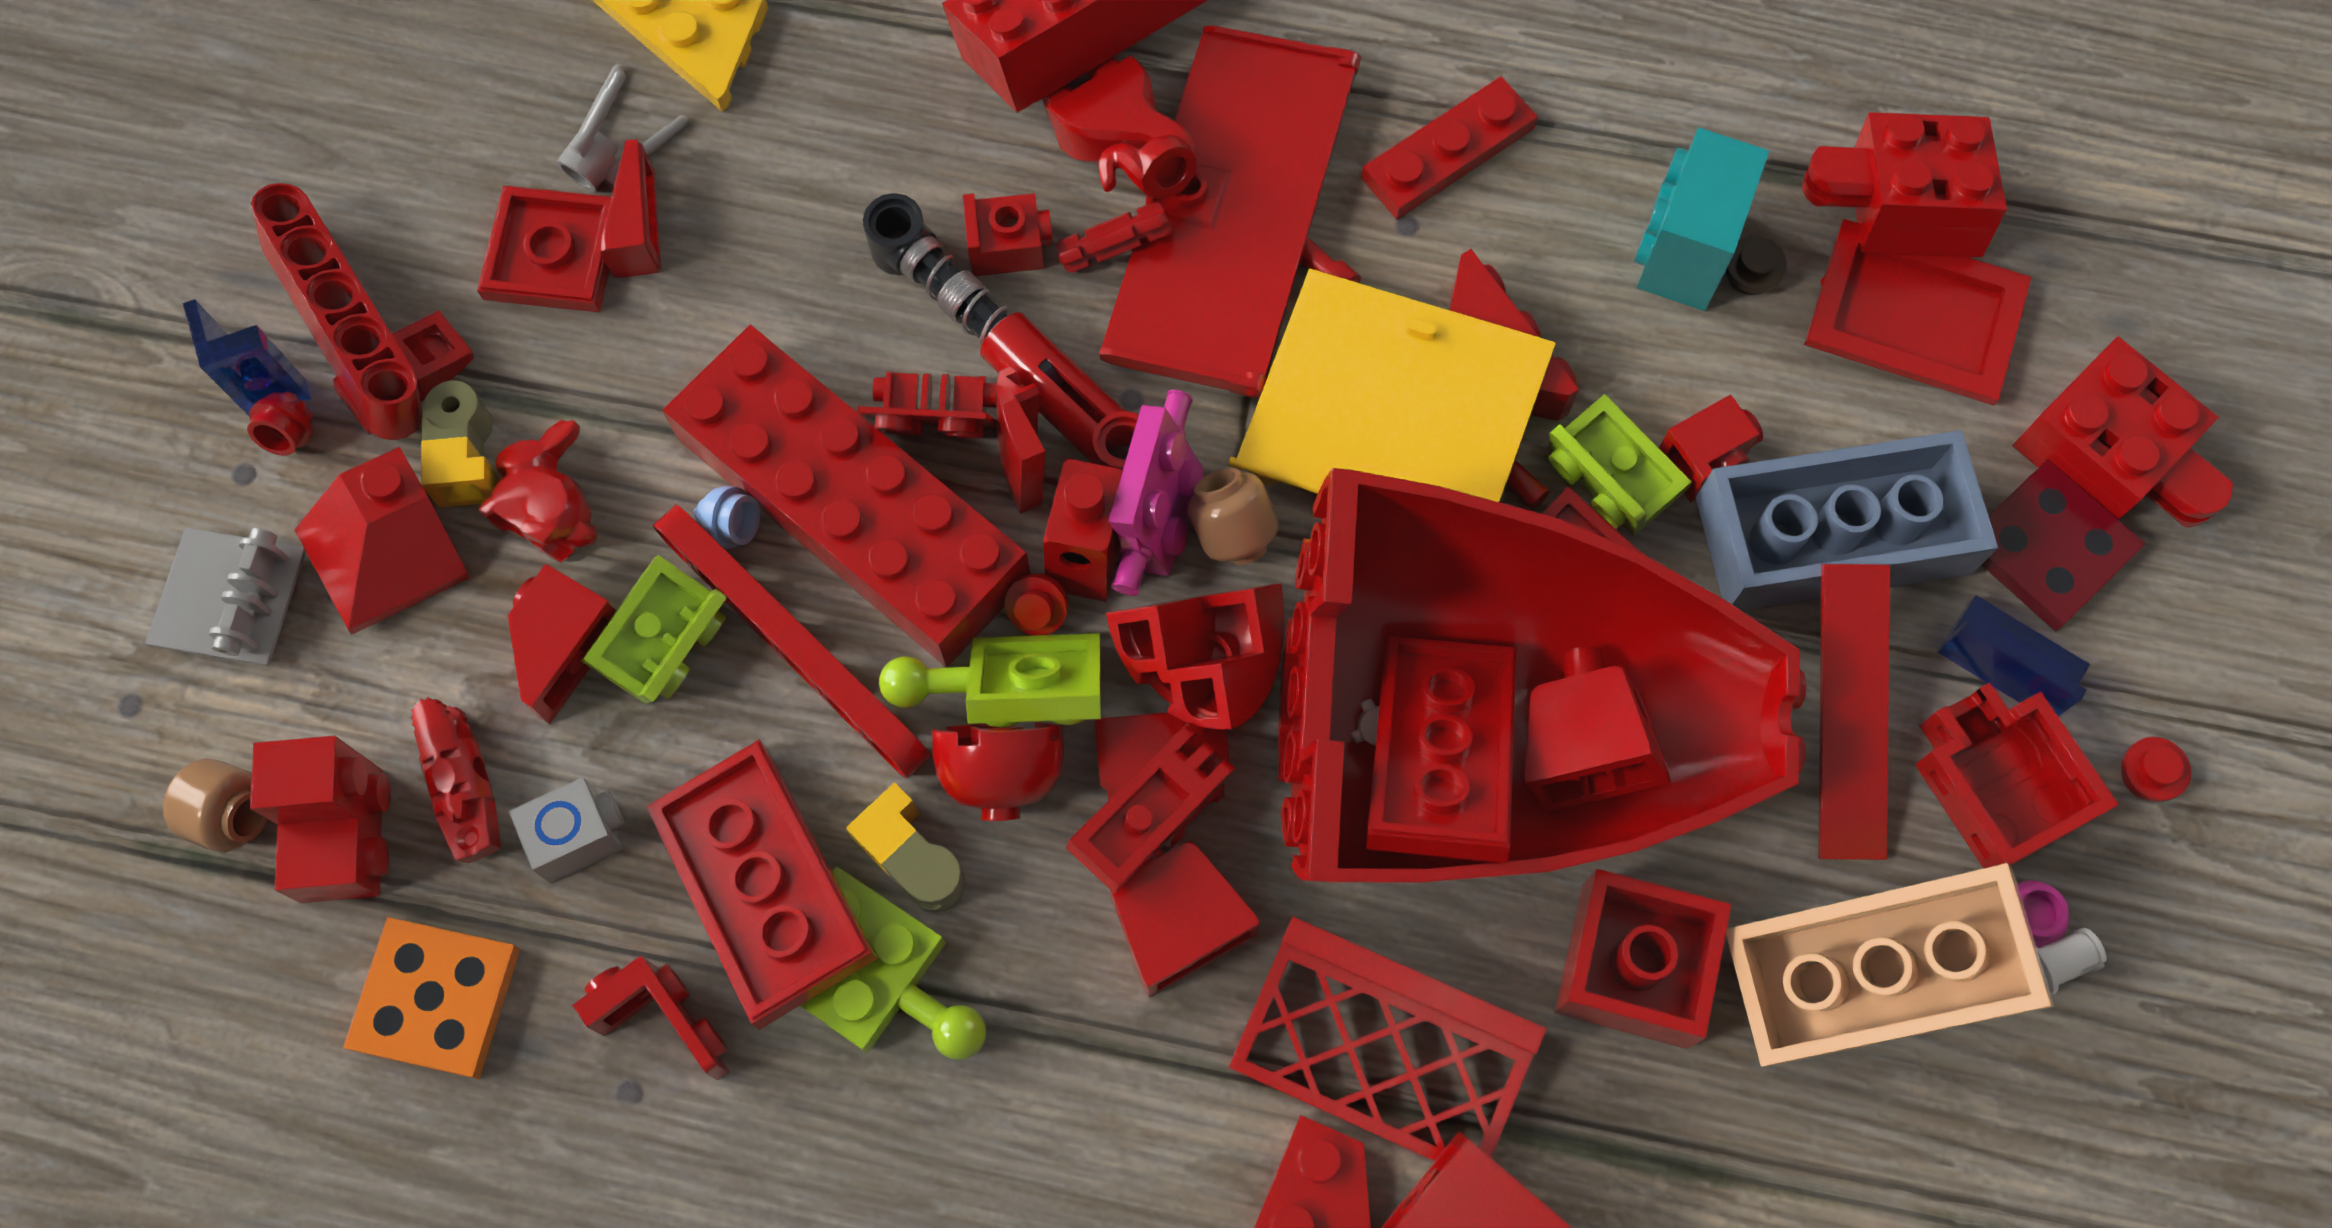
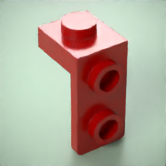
[572,955,729,1080]

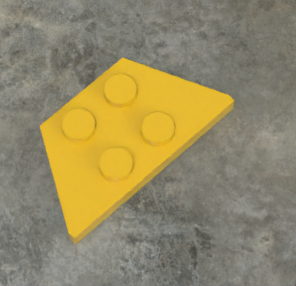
[592,0,769,112]

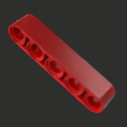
[251,183,423,440]

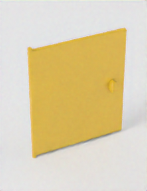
[1228,268,1556,502]

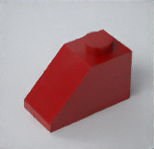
[507,563,616,725]

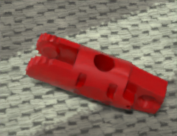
[411,697,501,863]

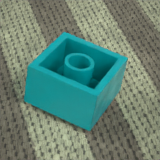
[1633,127,1770,311]

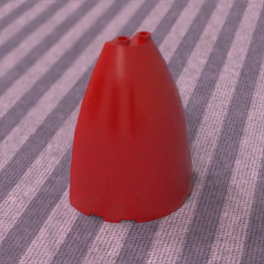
[1278,468,1807,883]

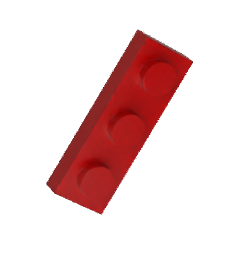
[1361,76,1538,220]

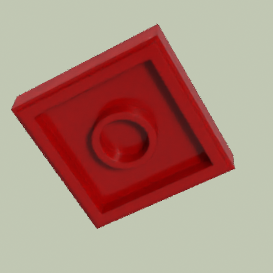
[477,185,611,313]

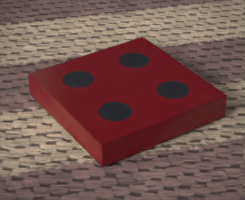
[1982,459,2145,632]

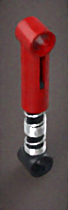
[862,193,1139,470]

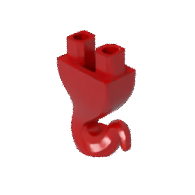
[1042,55,1197,199]

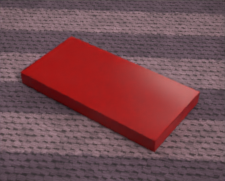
[1366,636,1517,863]
[646,739,878,1030]

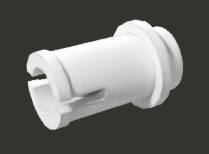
[2036,928,2107,996]

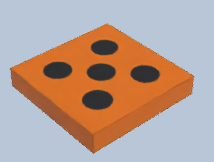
[343,917,521,1080]

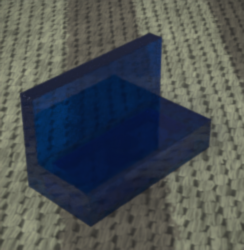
[183,299,311,416]
[1937,595,2090,716]

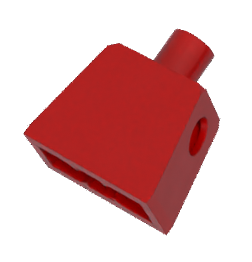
[1043,459,1123,602]
[1524,647,1671,812]
[1110,840,1260,998]

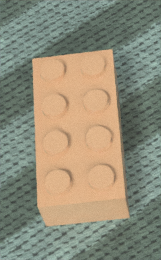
[1726,863,2054,1067]

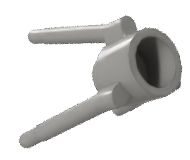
[556,64,688,192]

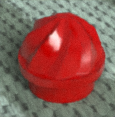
[247,392,313,456]

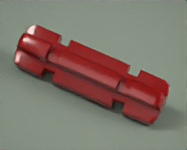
[1056,201,1172,273]

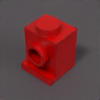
[962,193,1053,277]
[1659,394,1763,503]

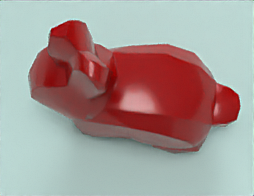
[478,420,597,563]

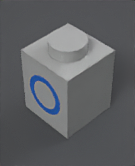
[509,777,625,884]

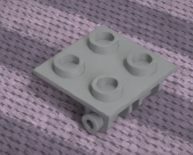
[145,527,306,667]

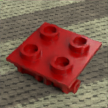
[857,371,997,439]

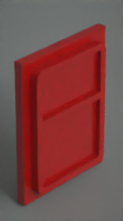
[1804,218,2032,406]

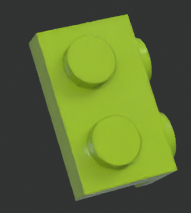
[1548,394,1691,537]
[580,555,727,704]

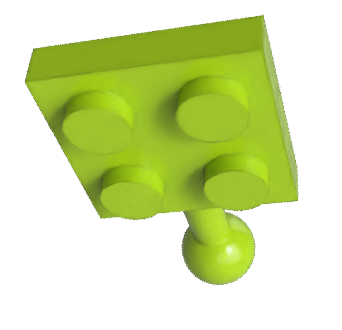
[879,633,1101,727]
[799,866,986,1060]

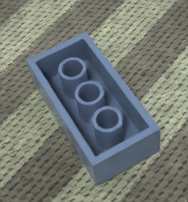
[1695,430,1998,611]

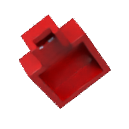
[1914,682,2119,869]

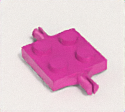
[1108,390,1203,596]

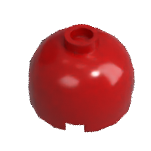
[931,721,1064,821]

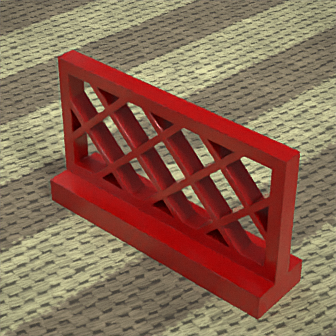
[1228,916,1547,1161]

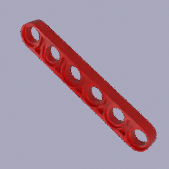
[652,504,931,779]

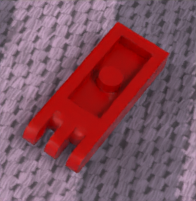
[1066,724,1236,894]

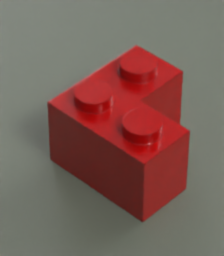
[250,736,391,903]

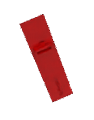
[1818,564,1890,860]

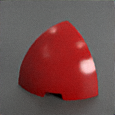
[1106,583,1284,729]

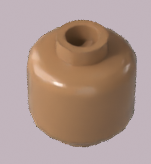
[1187,467,1279,565]
[163,758,268,852]

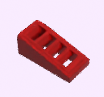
[600,139,661,278]

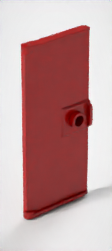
[1099,26,1361,398]

